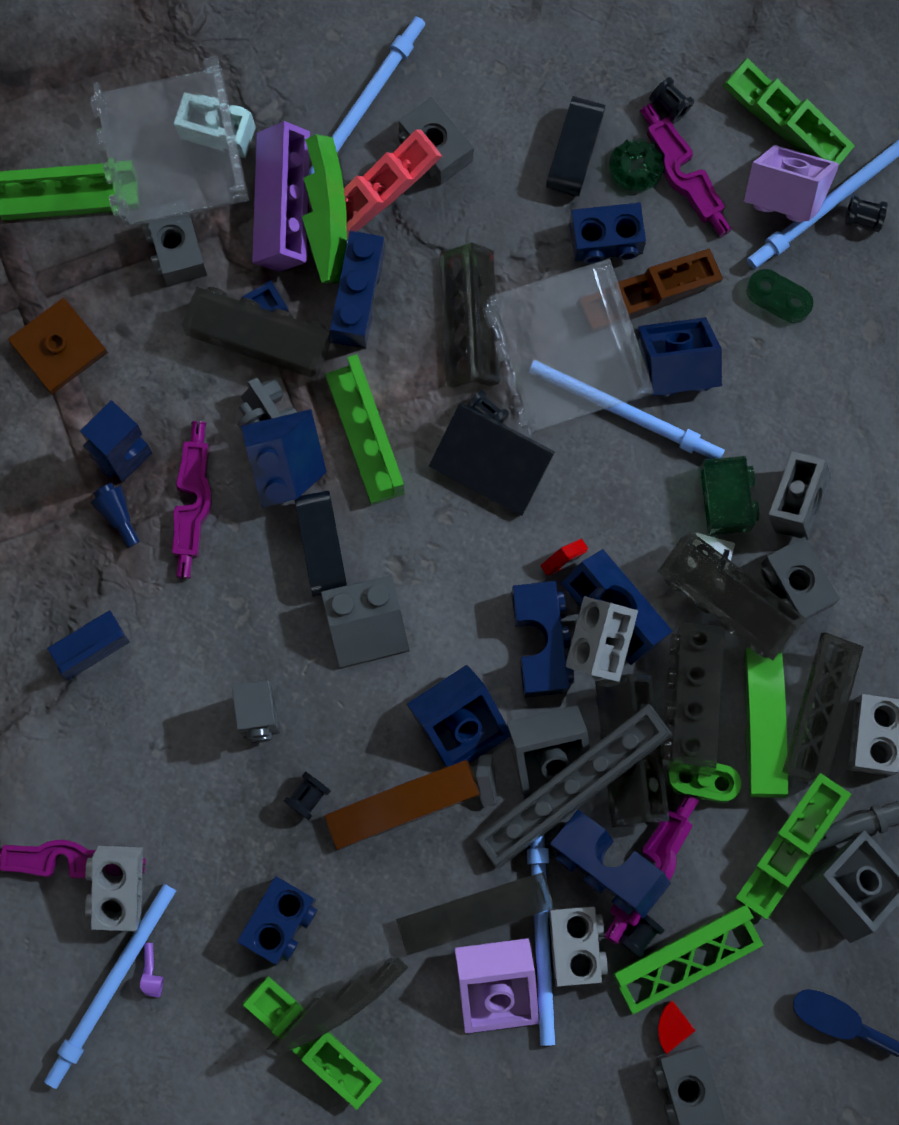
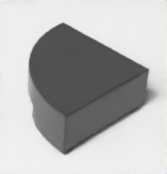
[475,754,496,806]

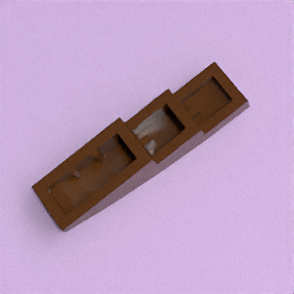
[576,248,723,335]
[324,760,480,850]

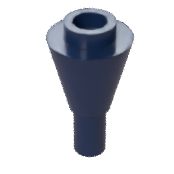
[90,483,140,548]

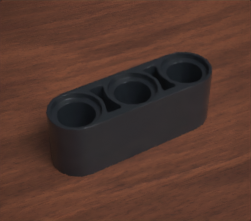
[546,96,606,197]
[295,491,347,597]

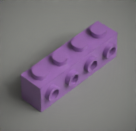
[252,121,310,272]

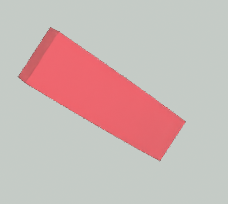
[344,129,443,238]

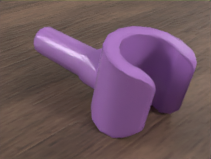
[140,943,164,998]

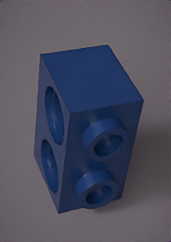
[569,202,646,264]
[237,876,318,965]

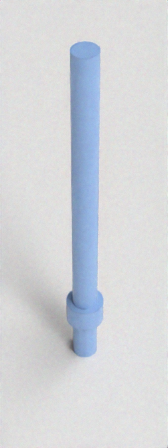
[309,16,426,175]
[747,140,899,270]
[528,360,725,462]
[527,835,555,1046]
[44,883,176,1089]

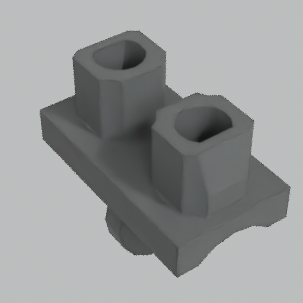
[237,378,297,431]

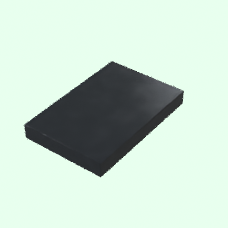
[429,402,555,516]

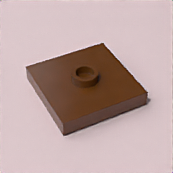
[8,297,108,395]

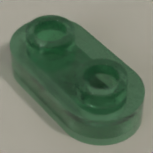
[746,269,814,323]

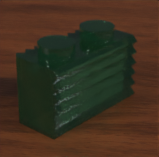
[700,456,760,536]

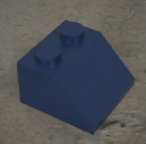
[638,317,722,396]
[241,409,327,508]
[407,664,509,767]

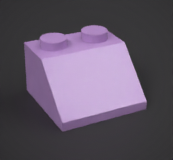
[744,145,839,222]
[455,938,539,1034]

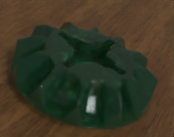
[609,137,665,192]

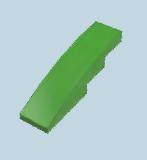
[722,58,855,165]
[302,134,347,284]
[744,648,788,798]
[736,773,852,921]
[242,975,382,1110]

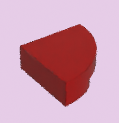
[540,539,589,576]
[658,1000,696,1054]

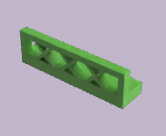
[0,161,140,221]
[325,354,405,506]
[611,904,764,1014]

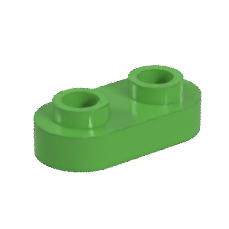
[667,757,741,803]

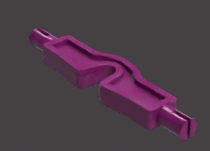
[639,103,732,238]
[172,421,212,579]
[604,795,699,944]
[0,840,146,878]

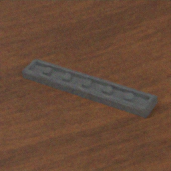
[475,704,673,868]

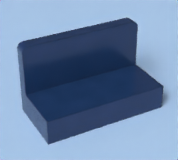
[47,610,130,680]

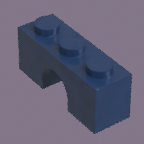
[330,231,385,349]
[80,400,152,483]
[561,549,673,665]
[511,581,574,698]
[550,809,671,919]

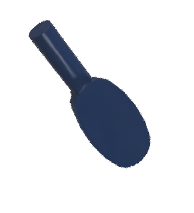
[793,989,899,1057]

